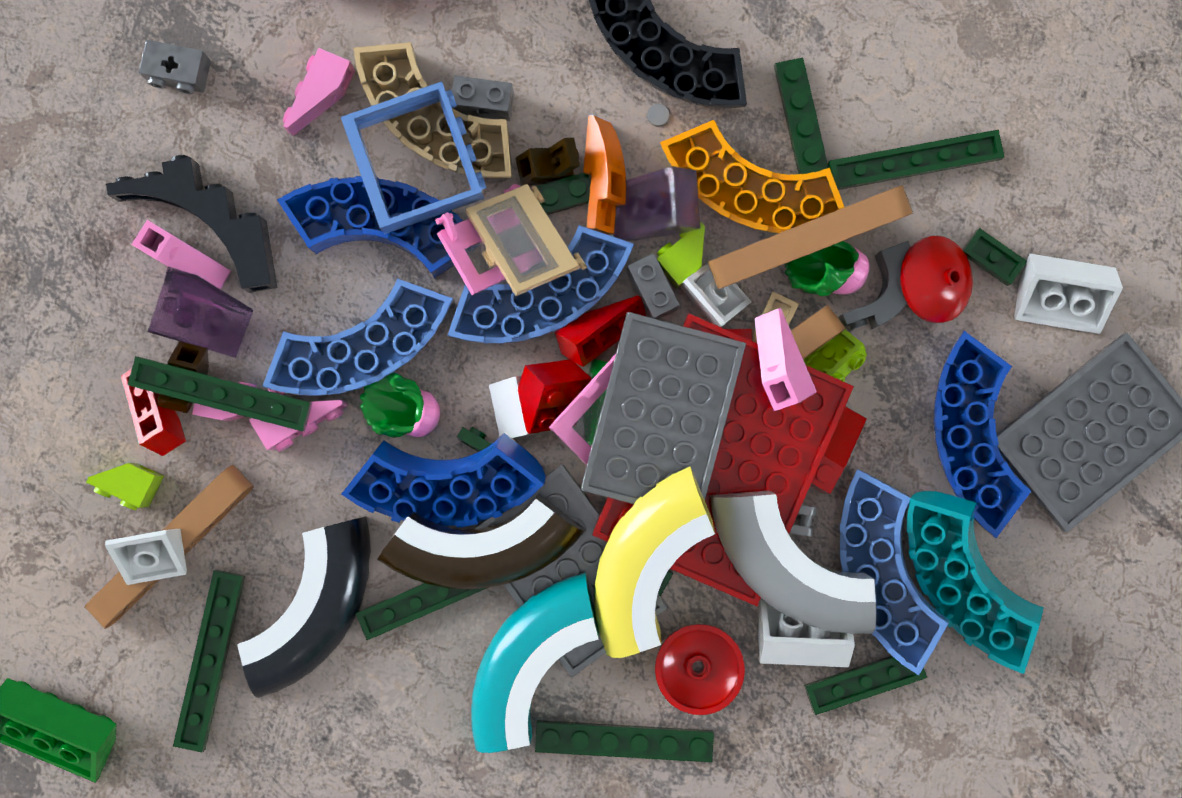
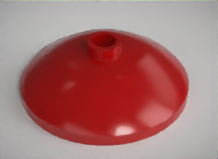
[900,236,973,323]
[655,624,745,715]

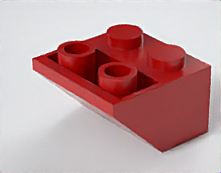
[517,359,592,434]

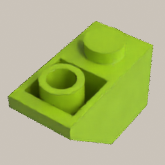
[657,222,705,290]
[86,463,164,510]

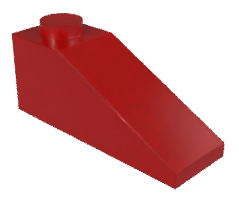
[554,295,647,367]
[121,369,186,456]
[810,406,867,494]

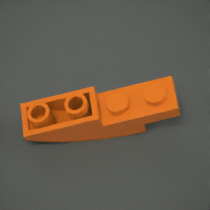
[583,115,626,235]

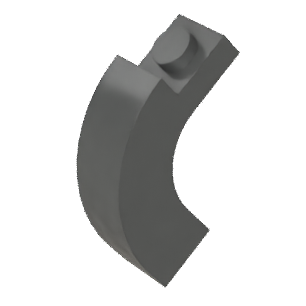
[838,241,910,330]

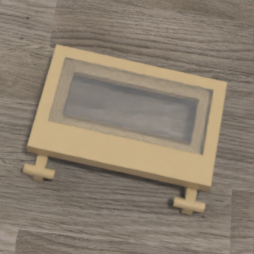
[465,184,587,296]

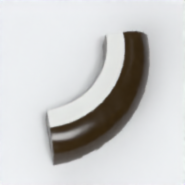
[377,494,586,589]

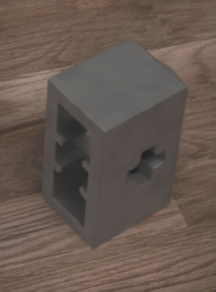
[138,40,211,94]
[452,75,514,121]
[626,253,680,320]

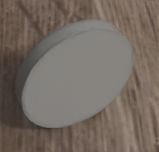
[647,104,669,126]

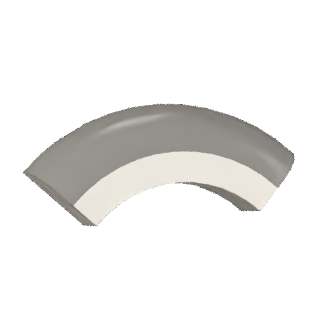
[709,490,876,634]

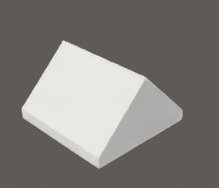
[680,263,752,328]
[489,376,552,439]
[105,529,187,585]

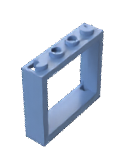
[341,82,487,234]

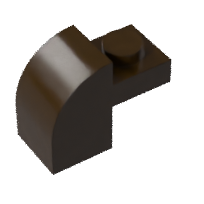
[515,138,580,185]
[158,341,209,413]

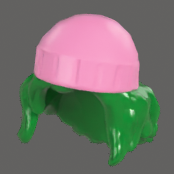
[784,241,870,296]
[359,372,440,438]

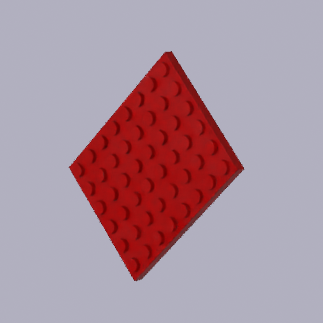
[592,313,854,606]

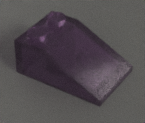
[613,166,700,241]
[148,266,253,358]

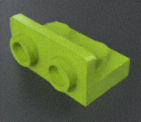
[803,329,867,382]

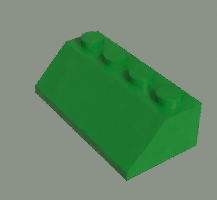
[0,678,117,783]

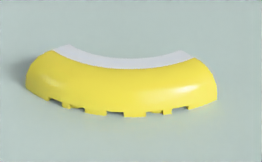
[594,466,715,658]

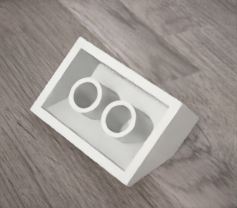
[1014,254,1123,334]
[758,598,855,667]

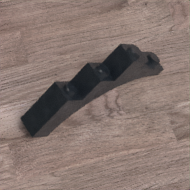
[106,155,278,293]

